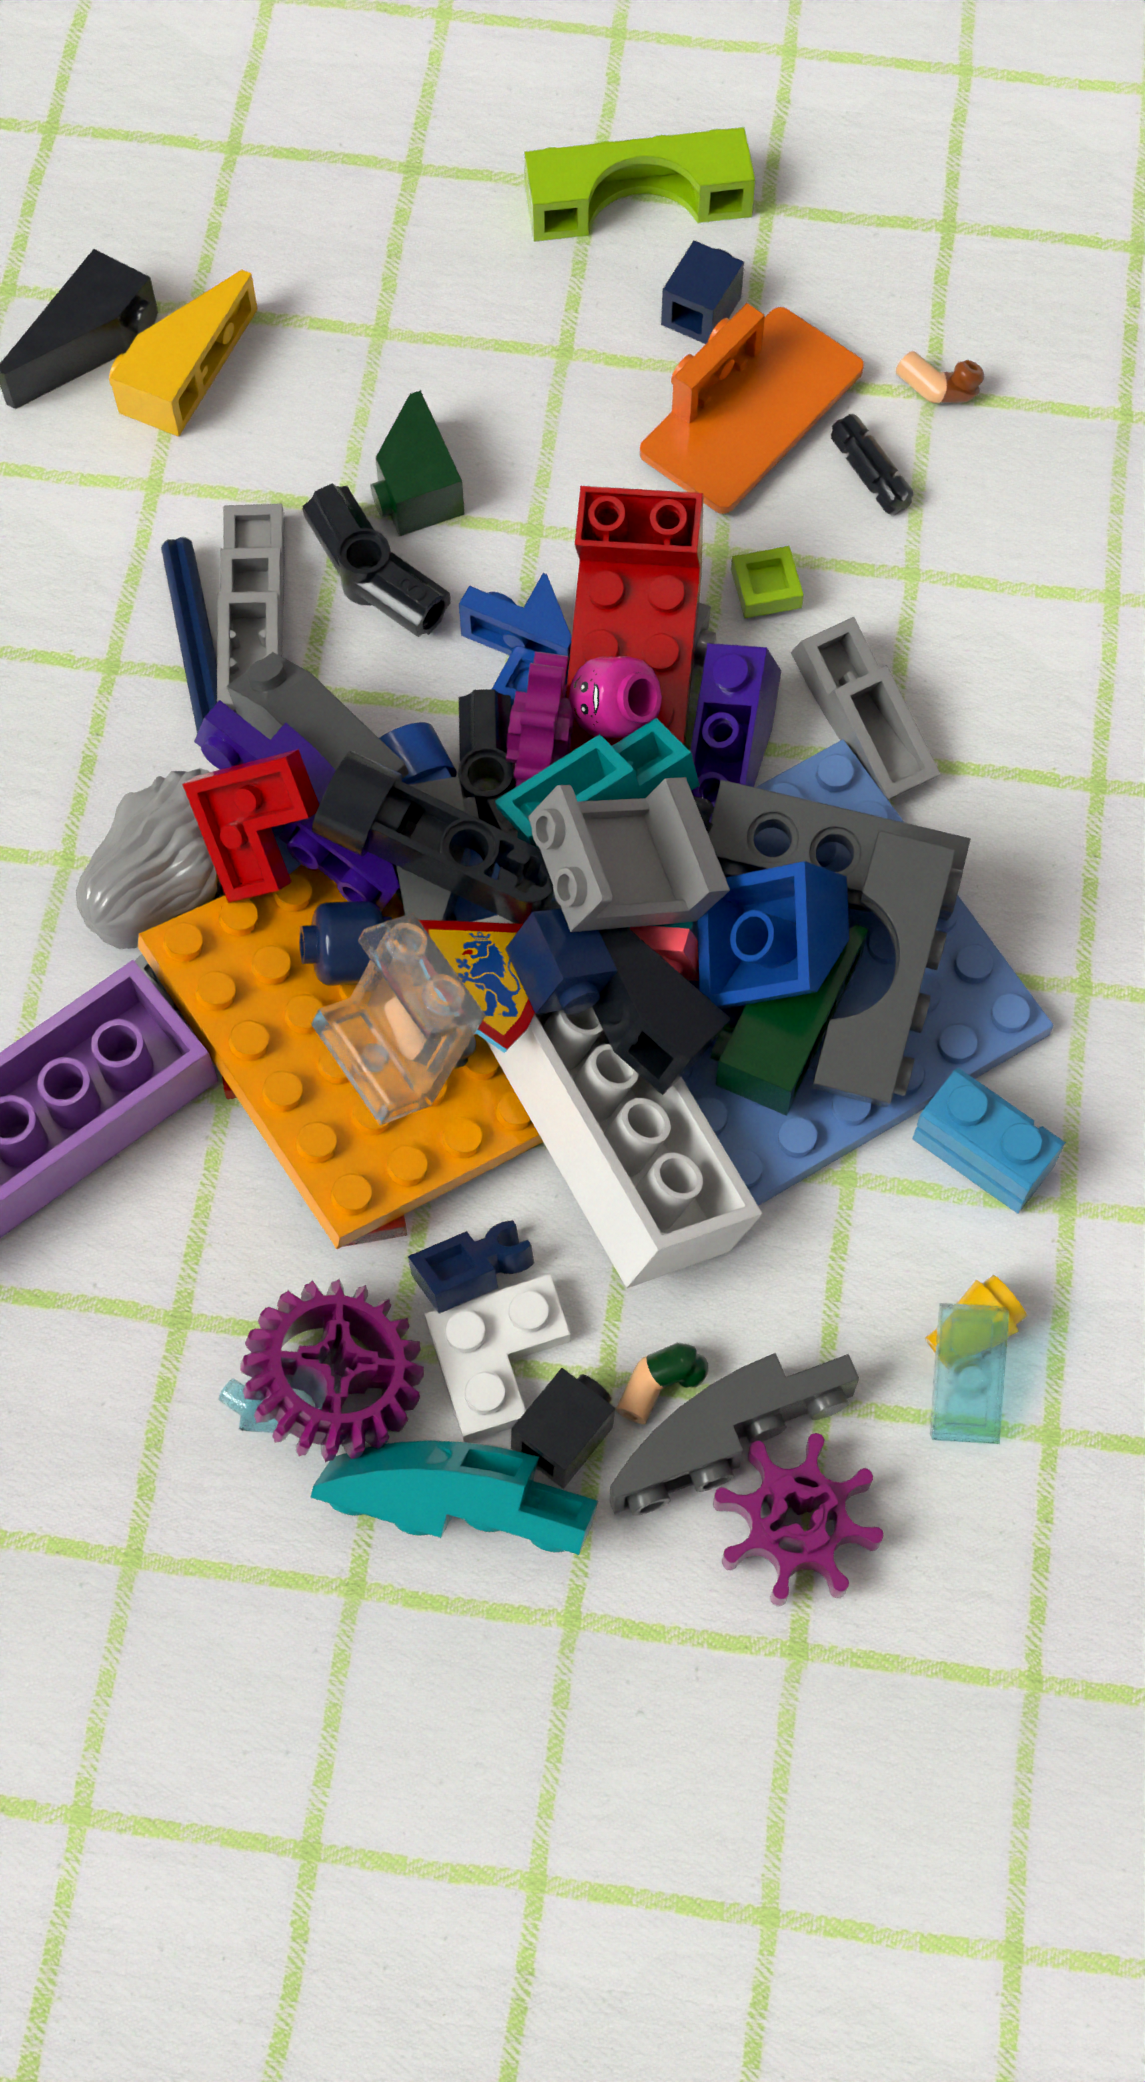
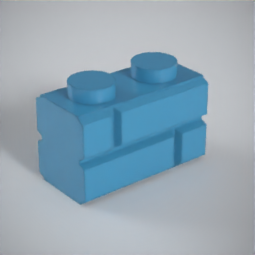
[912,1067,1066,1214]

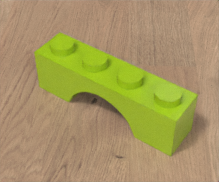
[524,127,755,242]

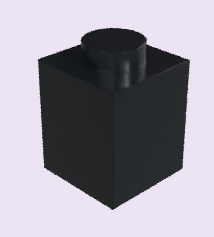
[511,1368,616,1489]

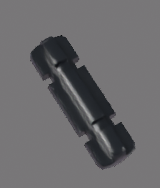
[831,414,914,515]

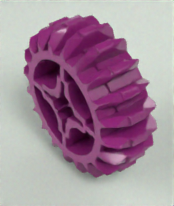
[240,1279,424,1462]

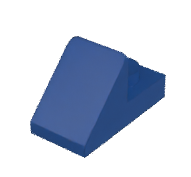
[459,573,572,661]

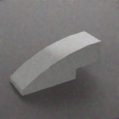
[790,617,941,800]

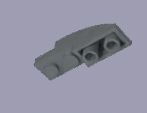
[610,1353,859,1516]

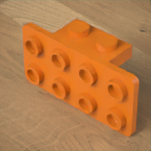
[640,303,864,514]

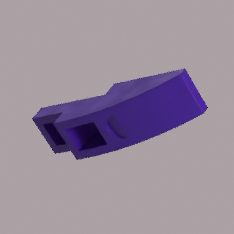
[194,700,400,912]

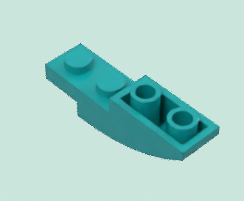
[311,1440,598,1555]

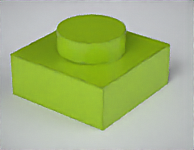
[731,546,804,619]

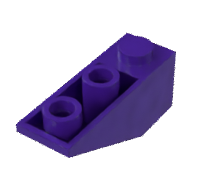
[690,643,781,823]

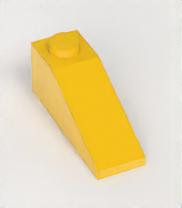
[109,269,258,437]

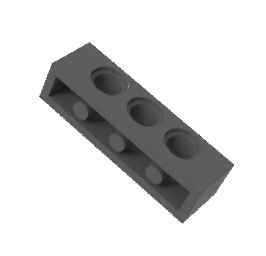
[708,780,971,921]

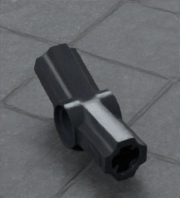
[303,483,451,637]
[458,689,518,868]

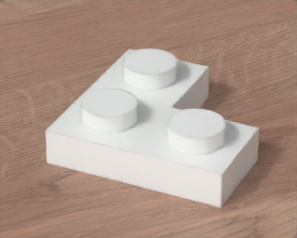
[424,1274,571,1442]

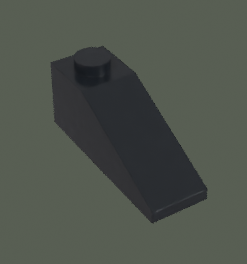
[0,249,158,409]

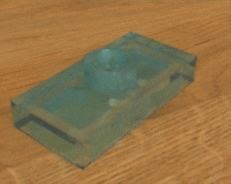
[930,1303,1009,1444]

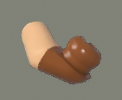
[896,351,984,403]

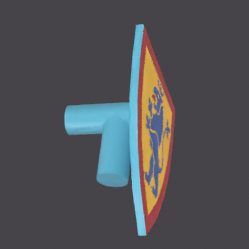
[412,919,535,1053]

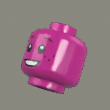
[569,656,662,738]

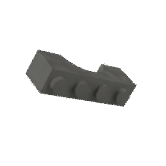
[811,830,963,1108]

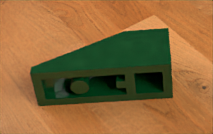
[711,924,868,1116]

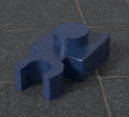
[408,1220,534,1314]

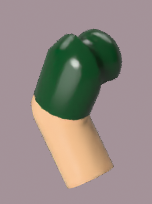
[616,1342,708,1424]

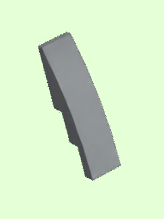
[217,504,284,709]

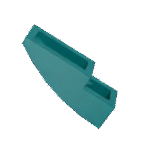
[495,718,700,846]

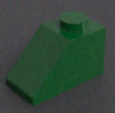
[370,390,465,537]

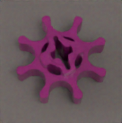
[506,651,574,787]
[713,1433,883,1606]

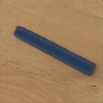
[161,537,217,733]

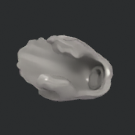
[76,768,222,949]

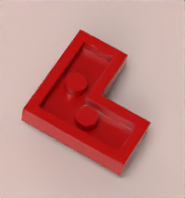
[182,749,319,903]

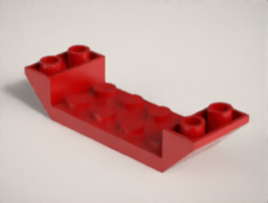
[566,486,704,753]

